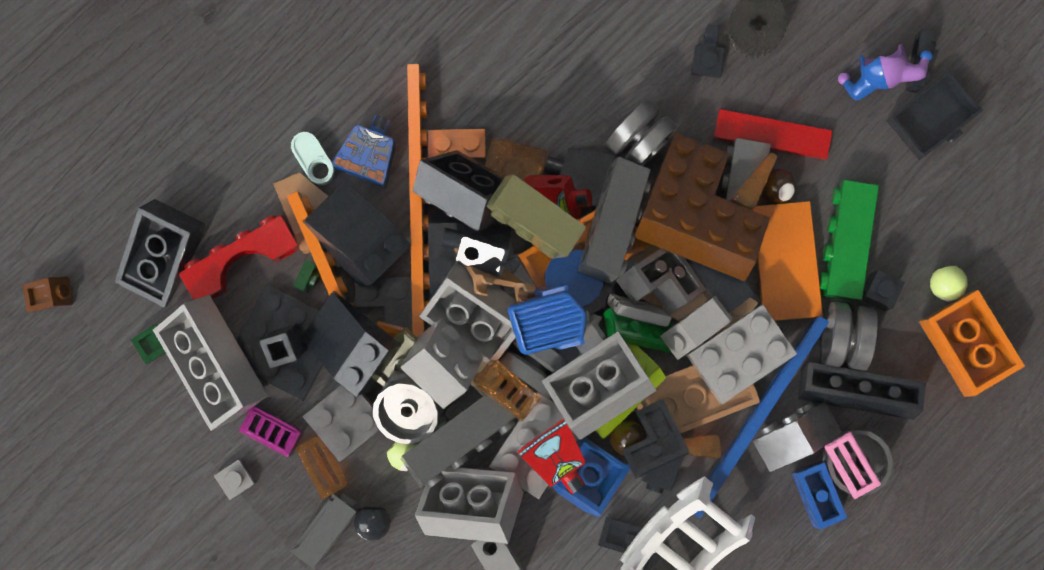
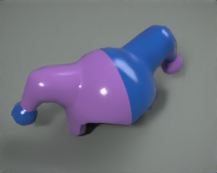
[838,44,933,100]

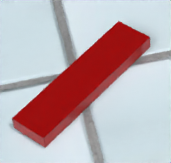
[713,109,832,160]

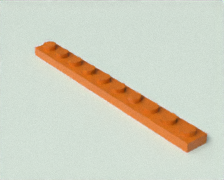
[407,64,430,338]

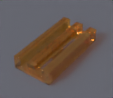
[295,436,349,500]

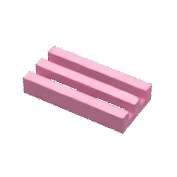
[824,431,881,499]

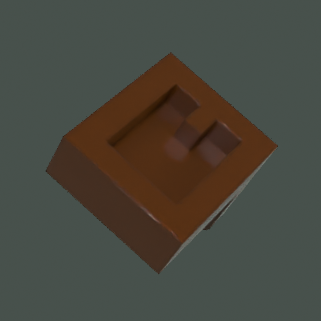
[22,277,73,313]

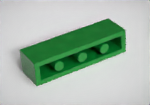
[819,180,879,302]

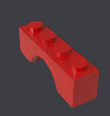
[178,215,300,300]

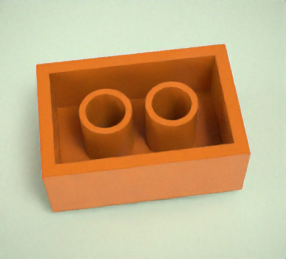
[919,290,1025,397]

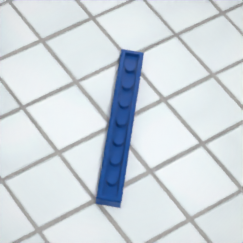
[694,316,829,518]

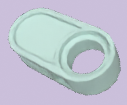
[291,132,335,186]

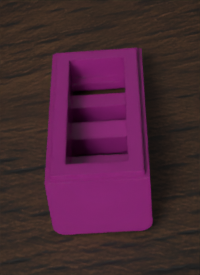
[239,406,304,458]

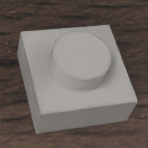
[214,459,256,500]

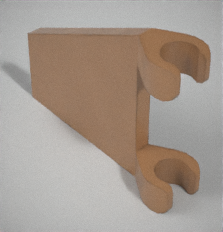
[273,172,328,254]
[454,248,536,302]

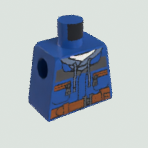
[332,115,396,189]

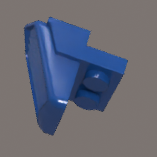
[507,284,587,355]

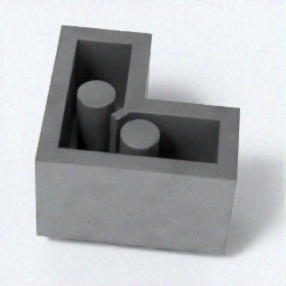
[616,248,707,315]
[753,401,842,472]

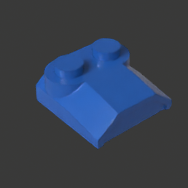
[552,436,630,517]

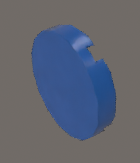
[544,250,603,307]

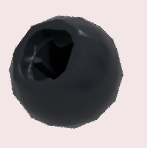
[354,507,391,541]

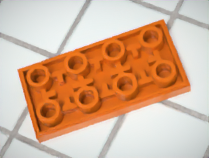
[751,201,823,321]

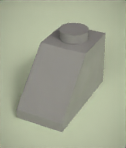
[660,296,733,360]

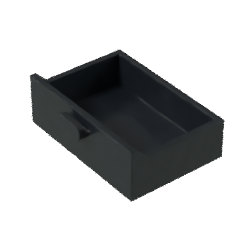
[886,71,983,160]

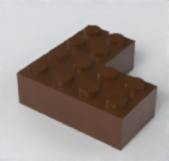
[635,132,770,281]

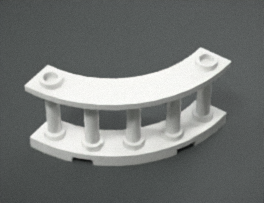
[620,476,755,570]

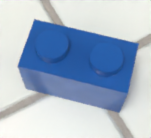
[791,462,848,529]

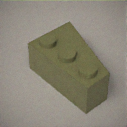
[486,174,586,259]

